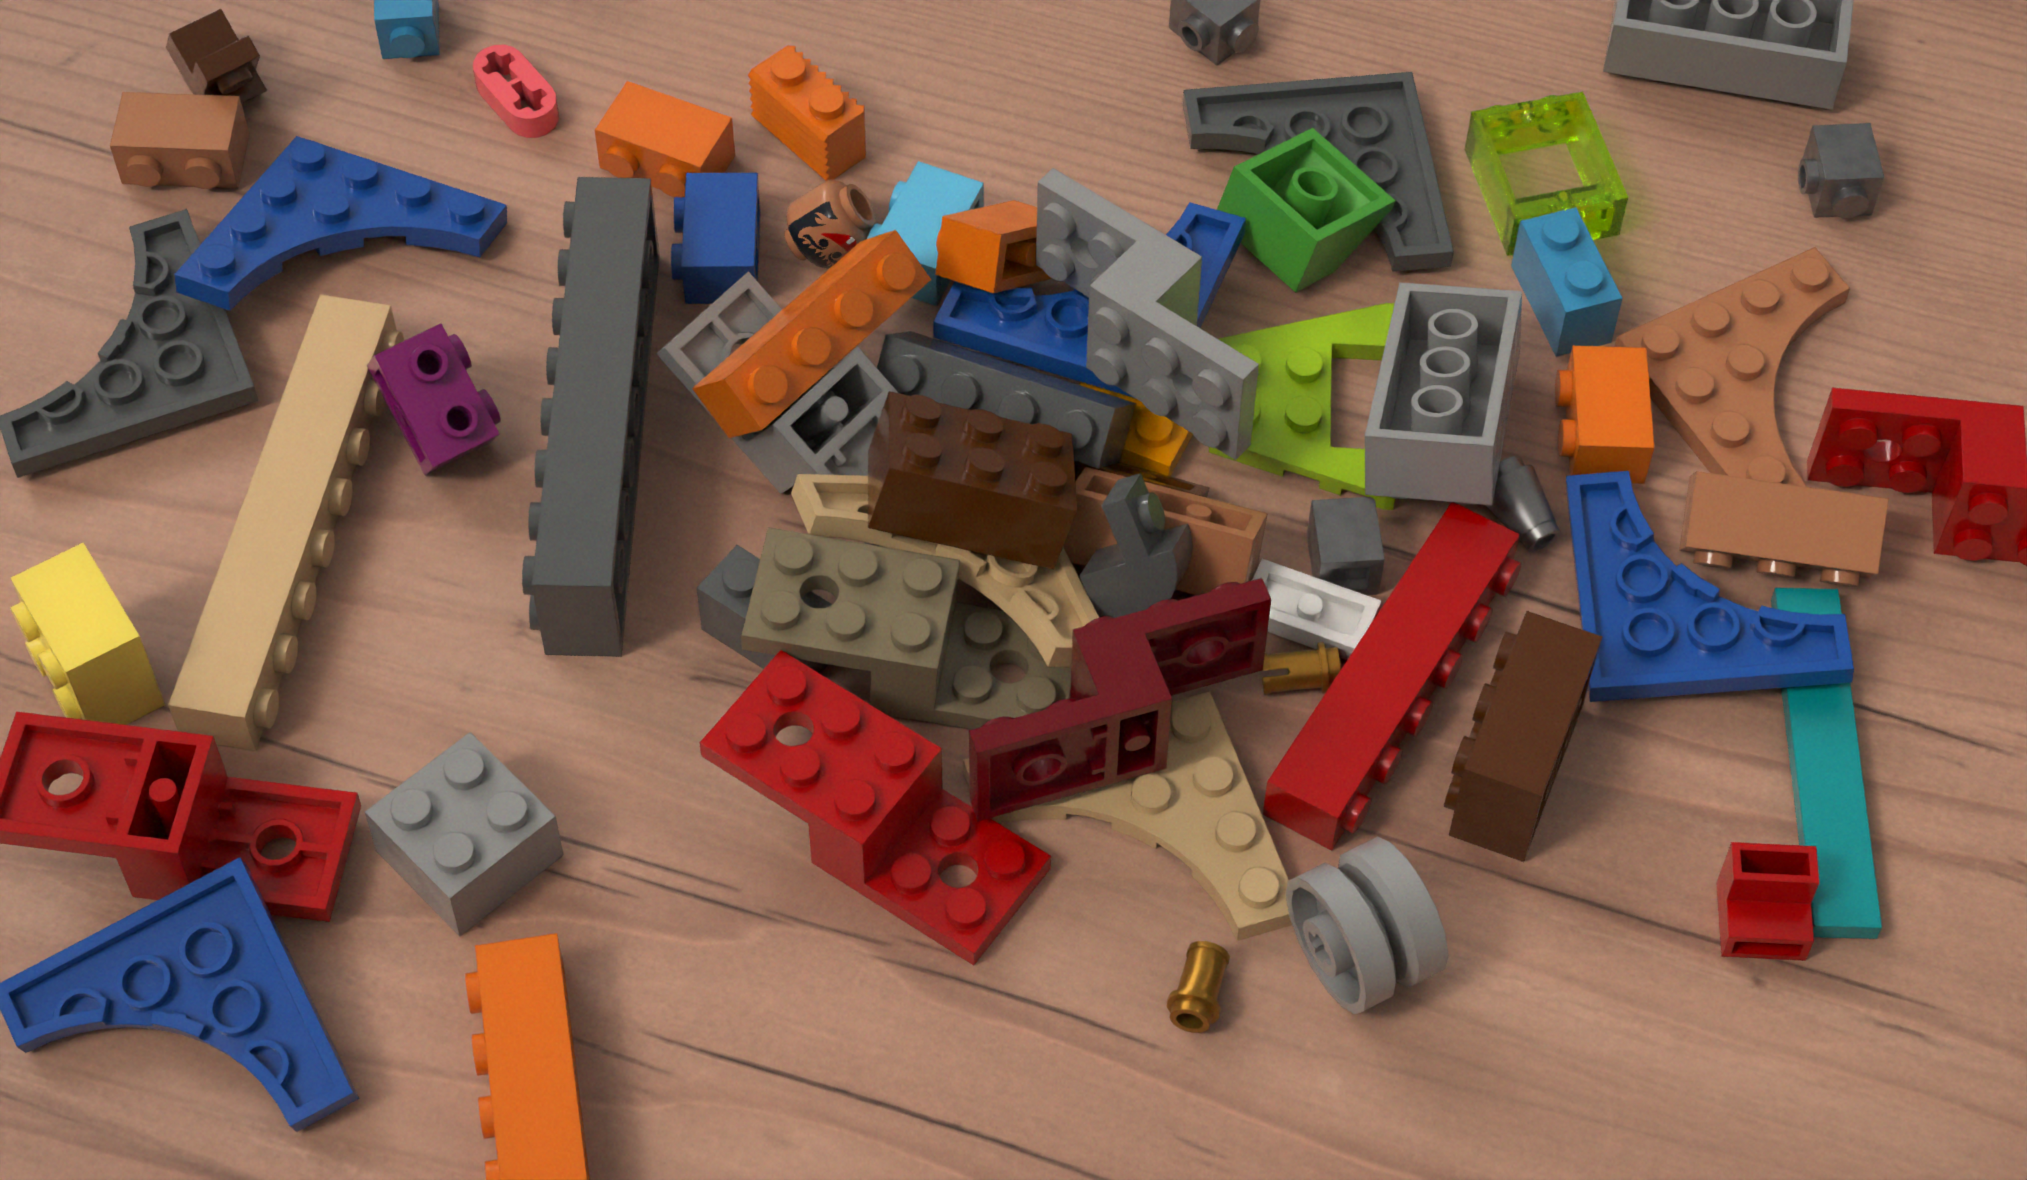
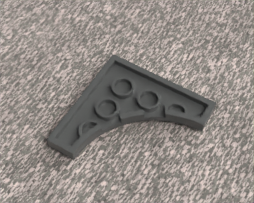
[1182,72,1454,272]
[0,209,258,478]

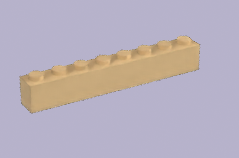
[168,294,404,751]

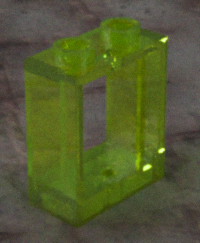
[1464,91,1629,256]

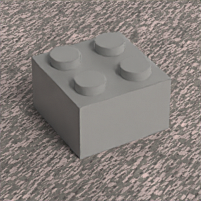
[365,732,563,937]

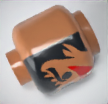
[784,179,876,269]

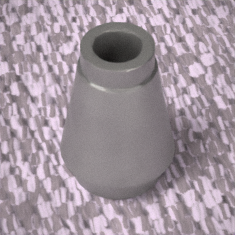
[1486,456,1561,552]

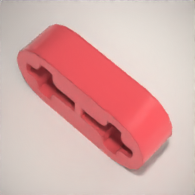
[473,45,559,138]

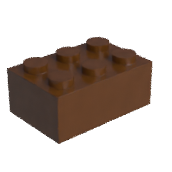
[868,391,1077,570]
[1444,611,1602,862]

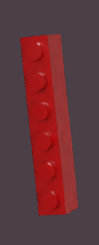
[1262,502,1522,851]

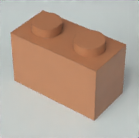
[110,92,250,189]

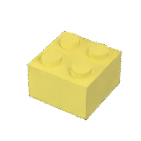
[10,543,165,725]

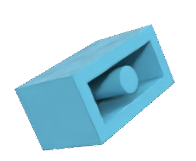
[867,161,984,306]

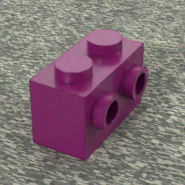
[367,323,501,475]

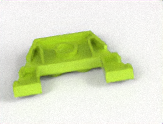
[1209,303,1395,510]

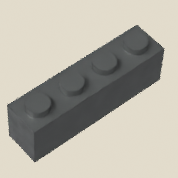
[877,331,1136,469]

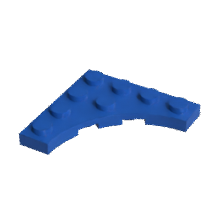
[174,136,507,311]
[933,202,1246,398]
[1566,471,1854,702]
[0,857,360,1132]

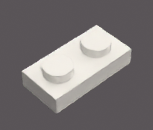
[1252,559,1382,660]

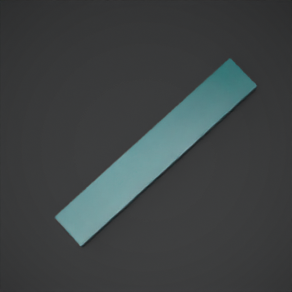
[1771,588,1882,939]

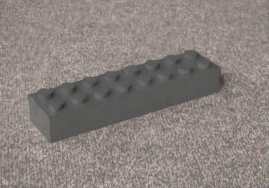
[522,177,660,657]

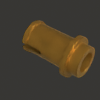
[1261,642,1341,695]
[1166,941,1230,1033]

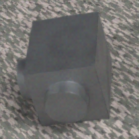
[1169,0,1260,66]
[1798,123,1884,218]

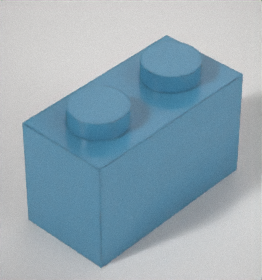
[1511,207,1623,357]

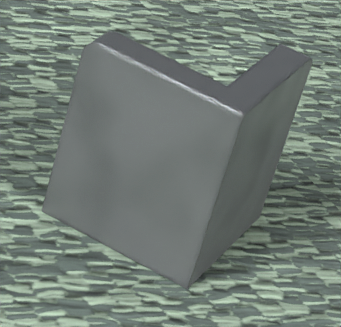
[1307,497,1385,595]

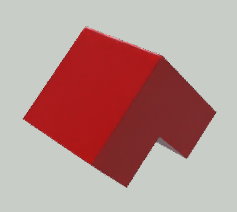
[1716,842,1819,961]

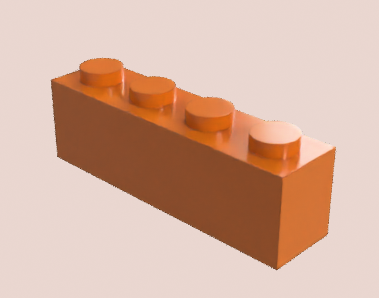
[692,230,932,438]
[465,933,590,1180]

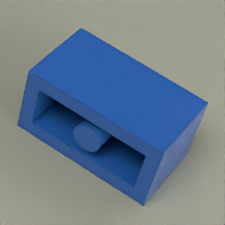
[671,173,761,304]

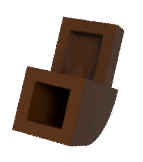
[166,9,267,104]

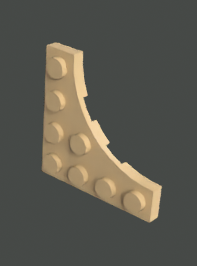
[791,474,1099,668]
[963,691,1292,941]

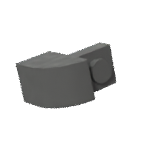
[1080,473,1193,618]

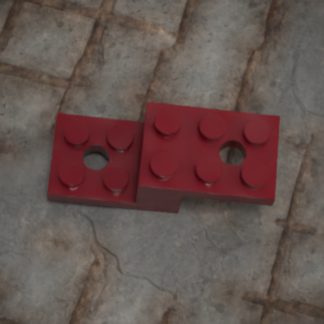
[969,578,1271,822]

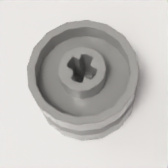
[1286,836,1449,1014]

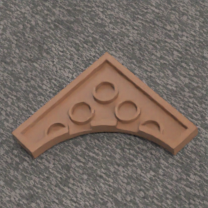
[1614,247,1850,487]

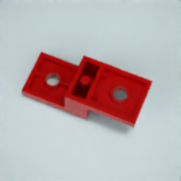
[1807,387,2027,566]
[699,650,1051,966]
[0,711,361,922]

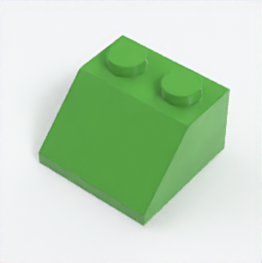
[1217,128,1396,293]

